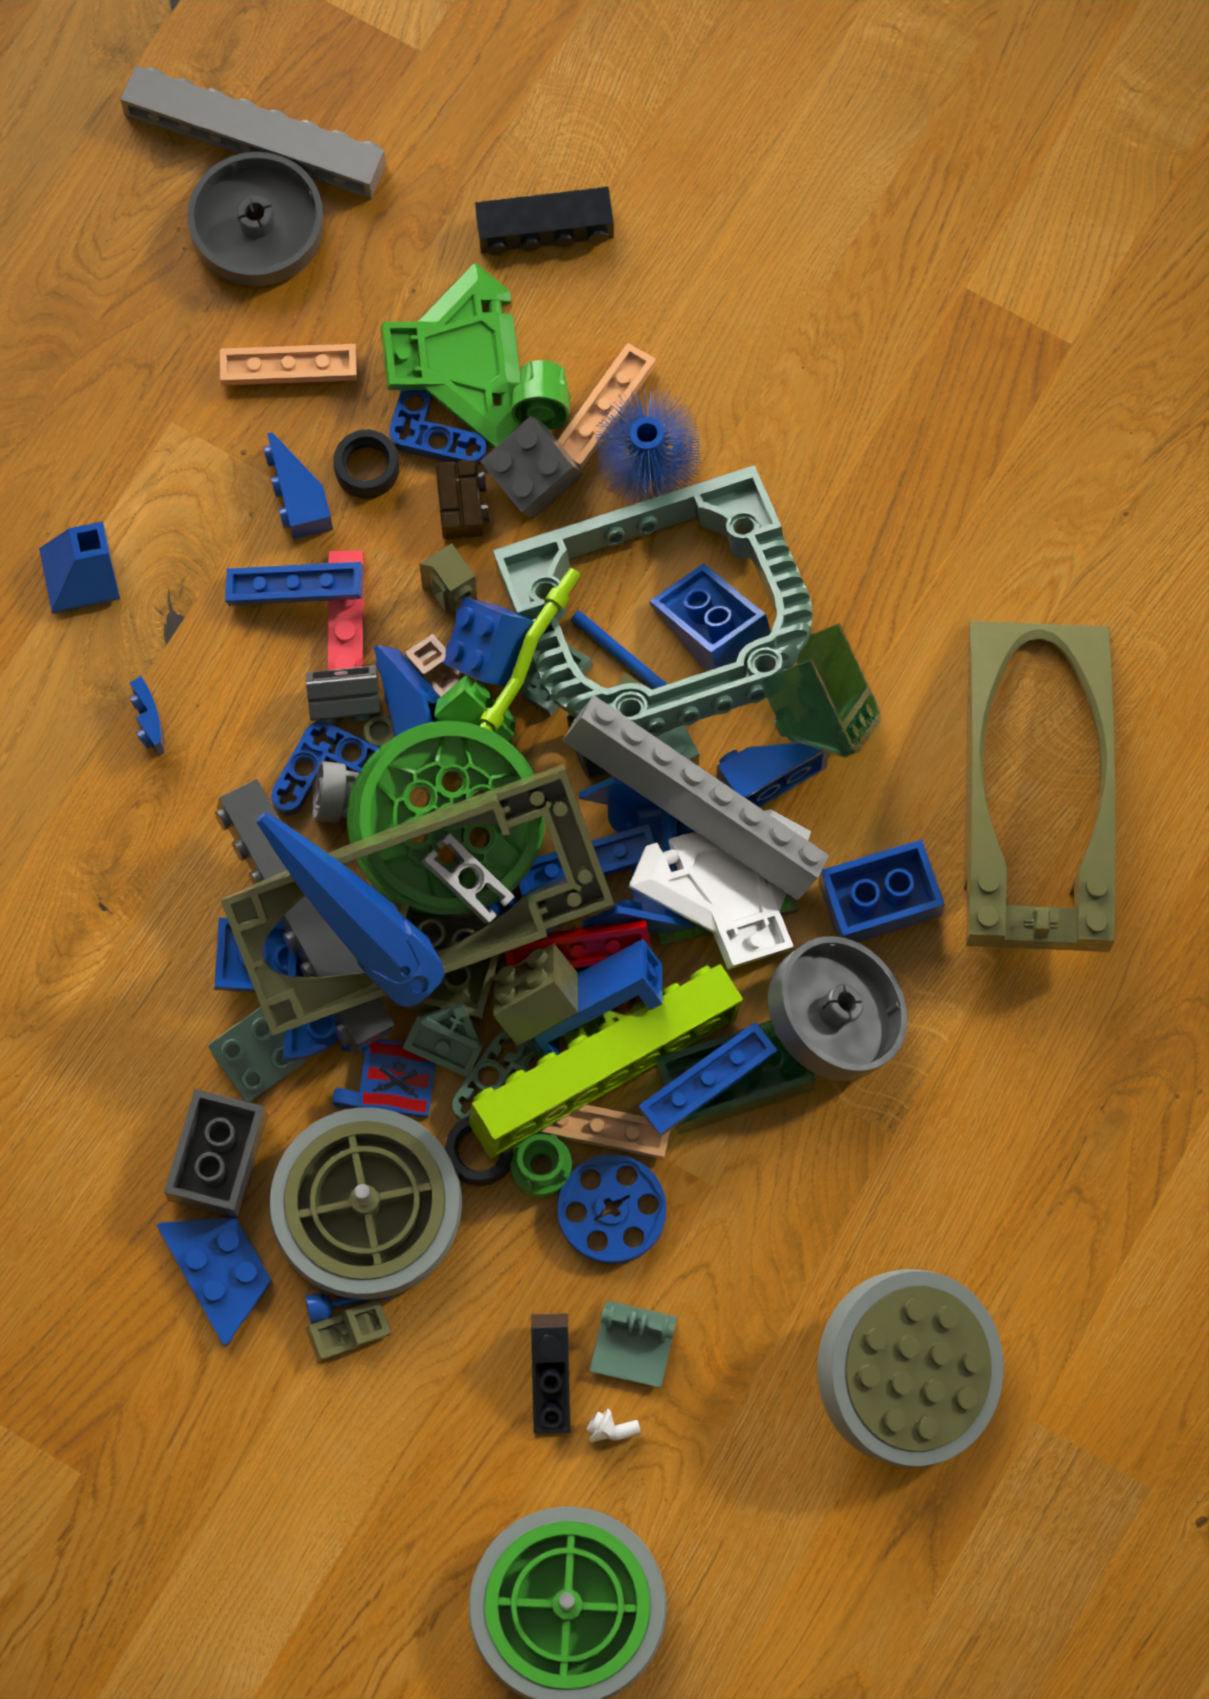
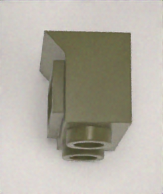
[419,544,477,615]

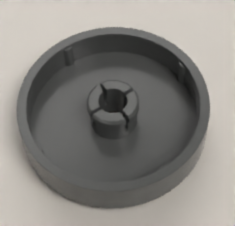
[187,152,324,287]
[768,936,908,1081]

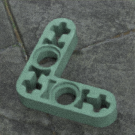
[452,1031,547,1121]

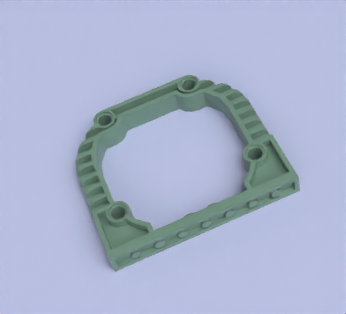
[493,465,813,736]

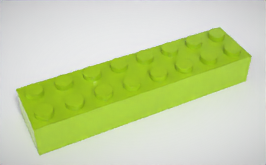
[468,964,743,1159]

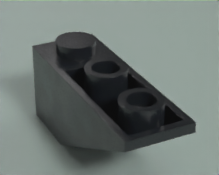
[531,1313,570,1433]

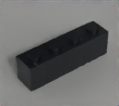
[475,186,614,255]

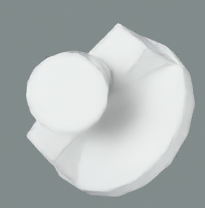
[586,1409,641,1442]

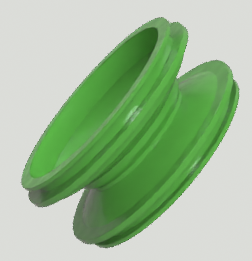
[347,721,545,915]

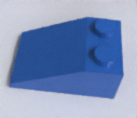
[650,563,771,671]
[716,741,830,808]

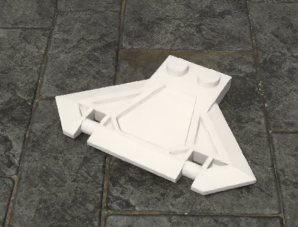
[629,809,811,970]

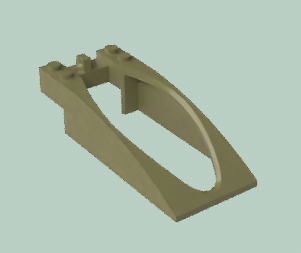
[964,621,1115,952]
[221,764,614,1036]

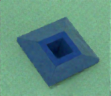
[39,521,120,614]

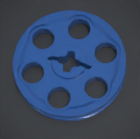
[558,1154,666,1264]

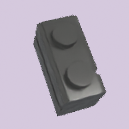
[306,665,380,724]

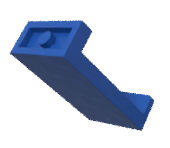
[532,939,663,1055]

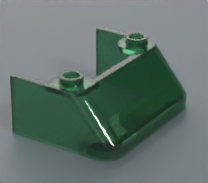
[759,623,881,758]

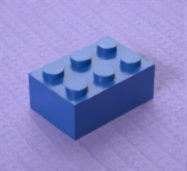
[818,839,945,942]

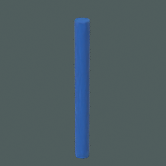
[571,610,667,689]

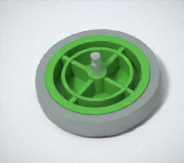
[469,1507,667,1699]

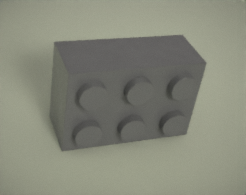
[164,1089,268,1219]

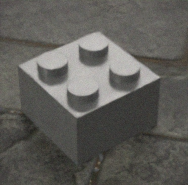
[480,416,584,519]

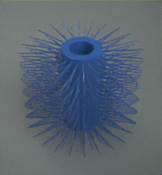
[595,387,701,505]

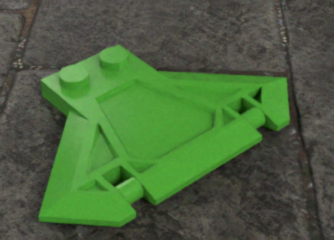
[380,263,520,448]

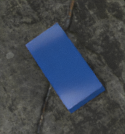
[129,676,164,756]

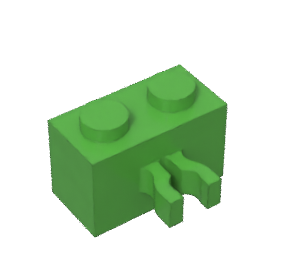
[434,675,516,741]

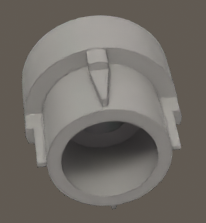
[312,761,359,823]

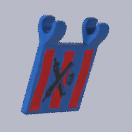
[332,1039,436,1118]

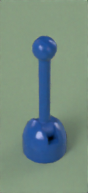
[305,1293,393,1324]

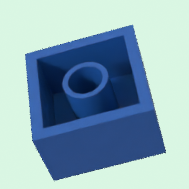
[443,597,534,686]

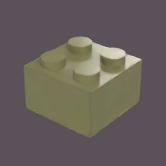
[493,943,578,1046]

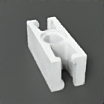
[421,833,515,923]

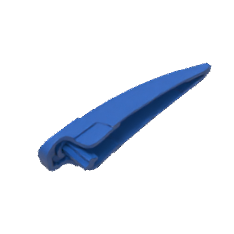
[255,812,444,1007]

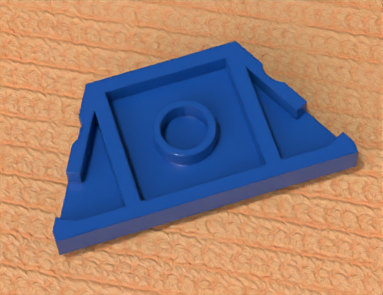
[157,1217,272,1347]

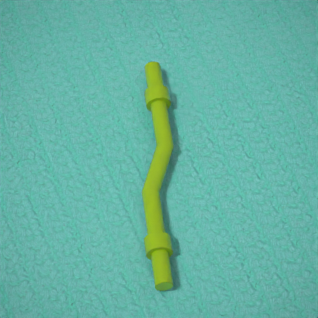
[479,568,581,732]

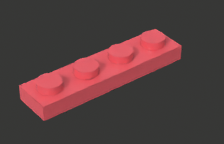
[328,551,364,670]

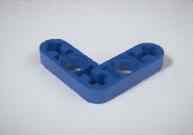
[389,390,487,466]
[271,721,379,816]

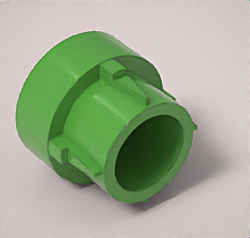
[511,360,570,430]
[510,1134,572,1199]

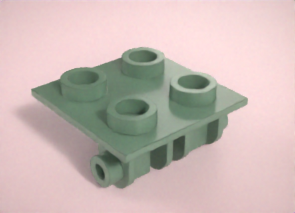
[207,1007,306,1102]
[590,1300,677,1388]

